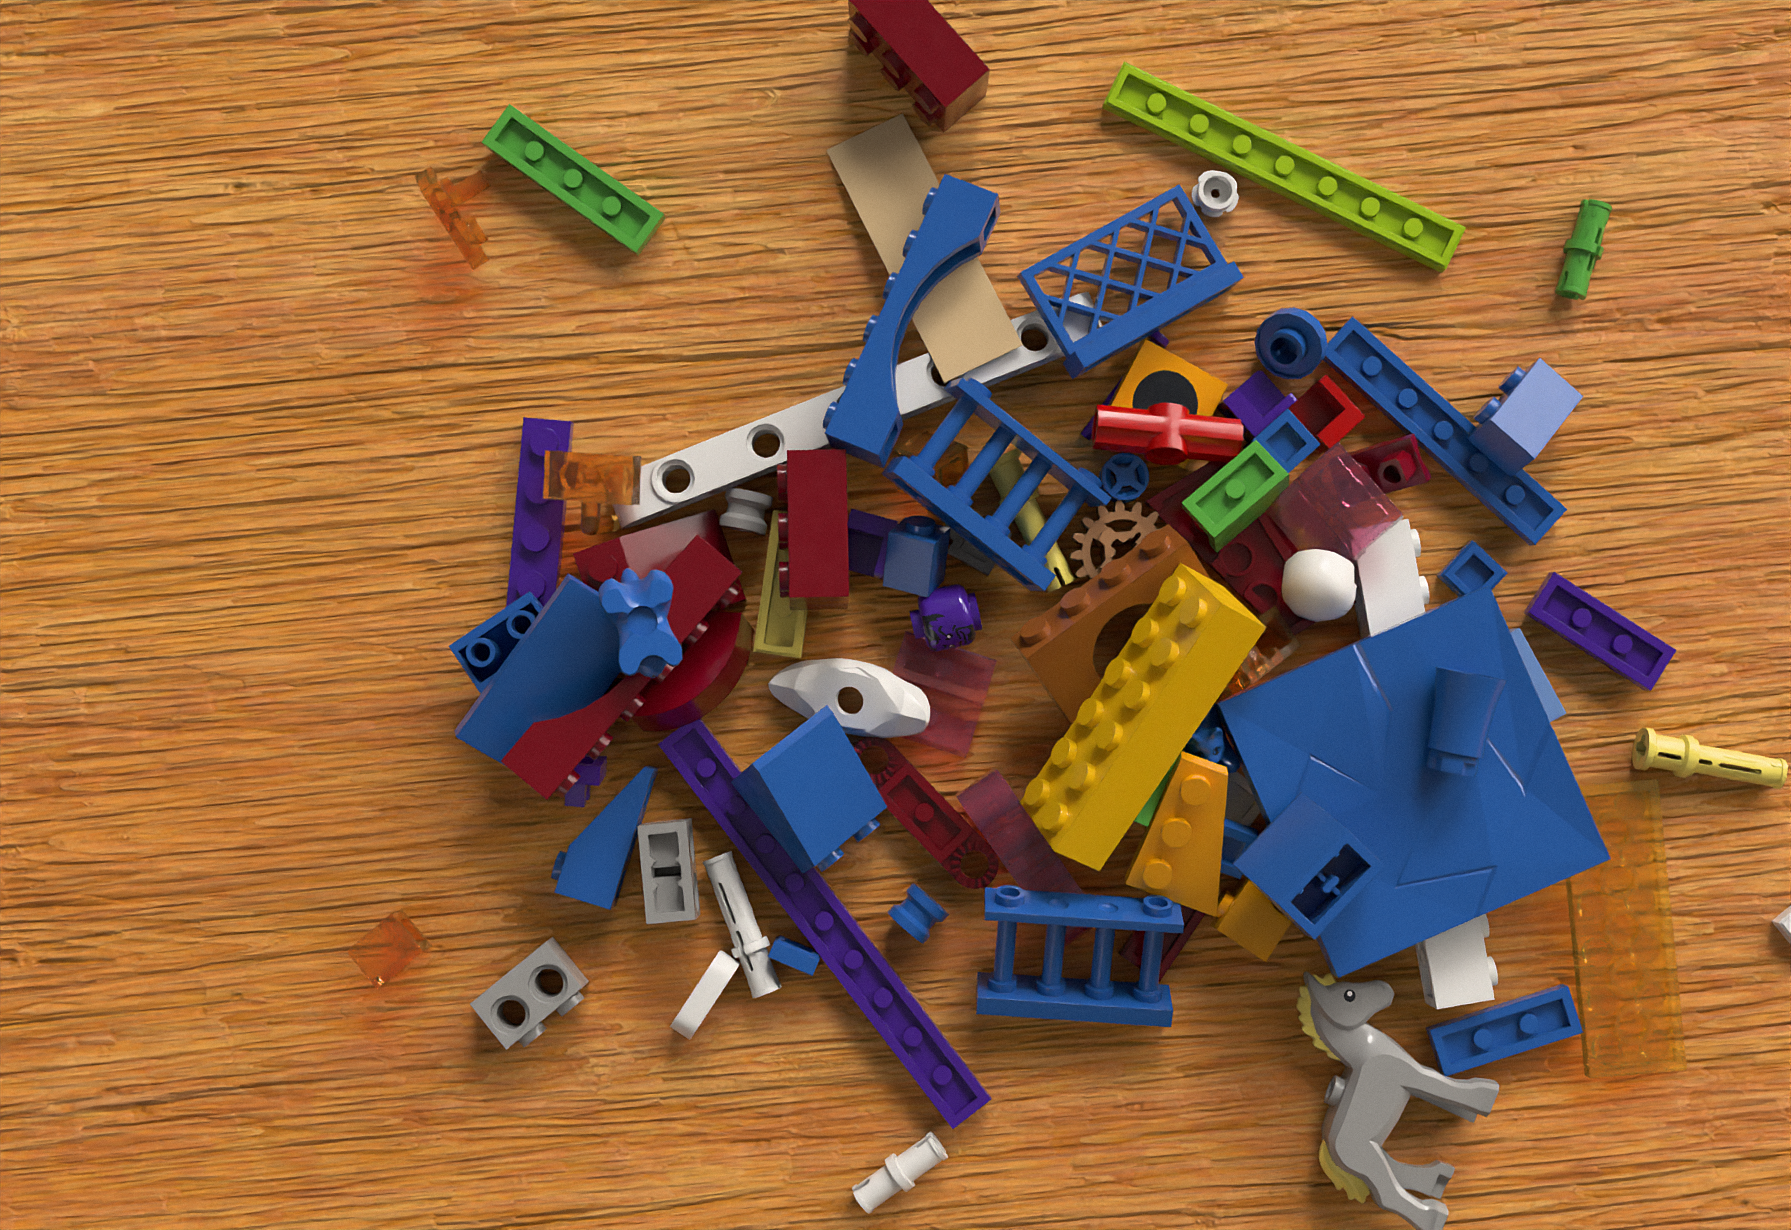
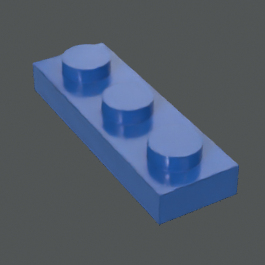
[1425,984,1583,1076]

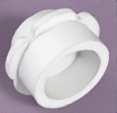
[1192,170,1239,217]

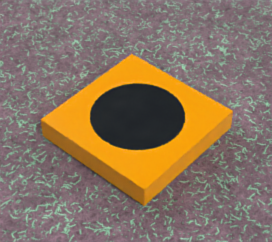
[1108,339,1228,469]

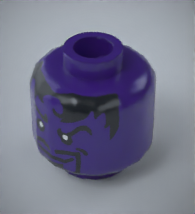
[909,584,982,651]

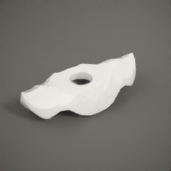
[768,658,930,738]

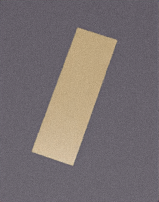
[827,114,1023,383]

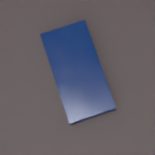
[454,573,621,767]

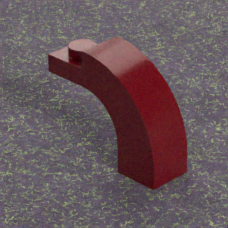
[603,611,754,732]

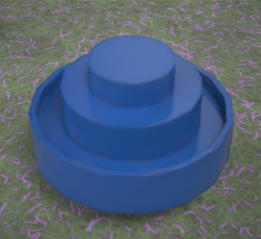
[1254,307,1328,379]

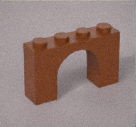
[1010,524,1210,725]

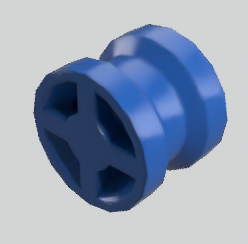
[1098,453,1149,504]
[888,883,949,944]

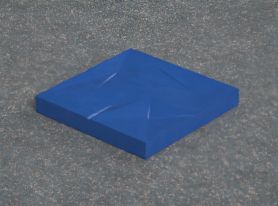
[1214,586,1611,978]

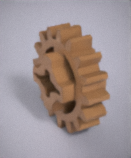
[1069,500,1163,580]

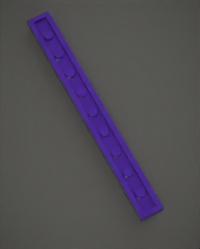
[658,718,991,1129]

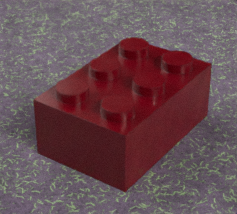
[848,0,990,133]
[777,449,849,610]

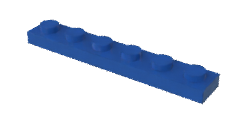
[1323,316,1567,546]

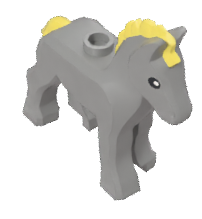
[1296,971,1499,1230]

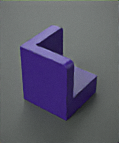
[1216,371,1297,443]
[848,508,898,580]

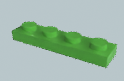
[481,104,666,256]

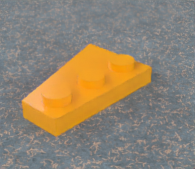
[1125,751,1228,917]

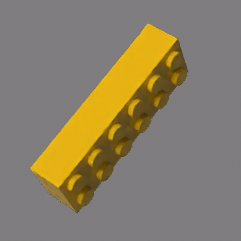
[1020,563,1266,871]

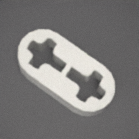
[670,950,740,1040]

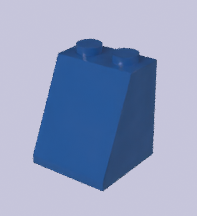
[731,705,887,873]

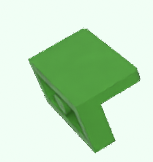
[1182,440,1289,552]

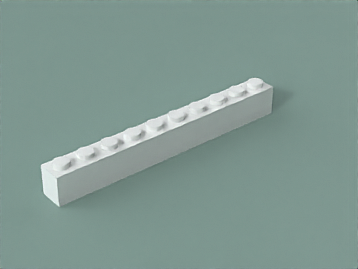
[1342,519,1498,1009]

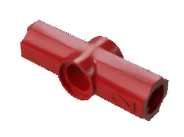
[1091,403,1243,465]

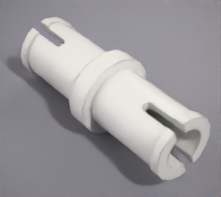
[852,1131,948,1214]

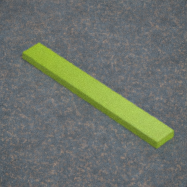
[1102,62,1466,273]

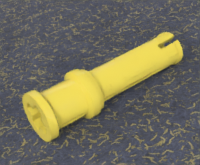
[989,448,1076,593]
[1632,727,1788,789]

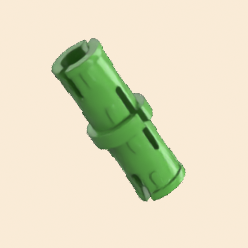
[1555,199,1612,300]

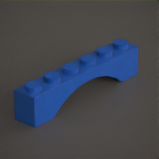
[823,174,1001,469]

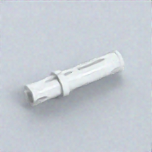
[703,851,782,998]

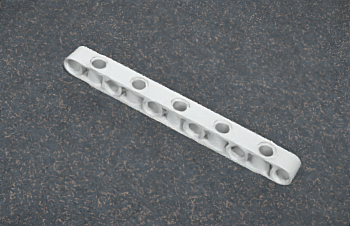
[604,292,1102,529]

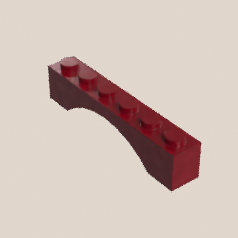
[501,534,742,800]

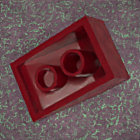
[573,509,746,611]

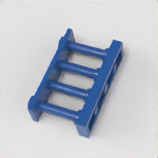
[881,377,1112,591]
[976,885,1184,1027]

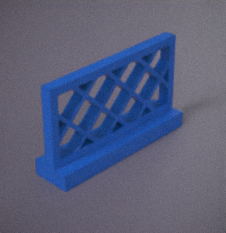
[1017,184,1244,380]

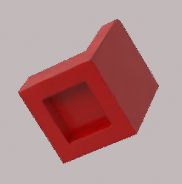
[1288,375,1365,454]

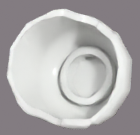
[1281,549,1357,622]

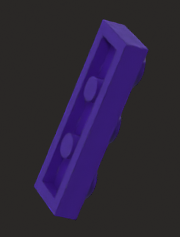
[1524,572,1676,691]

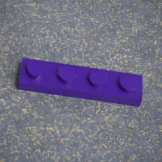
[506,417,574,607]

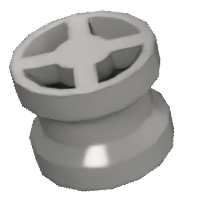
[719,487,773,535]

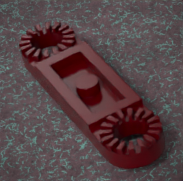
[854,737,999,889]

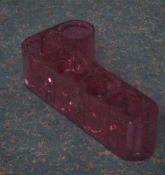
[955,767,1093,948]

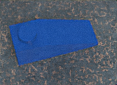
[551,765,659,910]

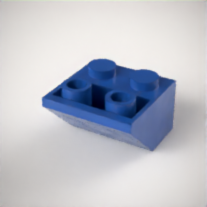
[449,591,543,694]
[1232,792,1385,940]

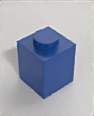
[883,515,951,597]

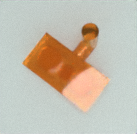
[415,166,491,270]
[543,450,641,536]

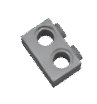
[637,818,701,924]
[470,937,589,1050]

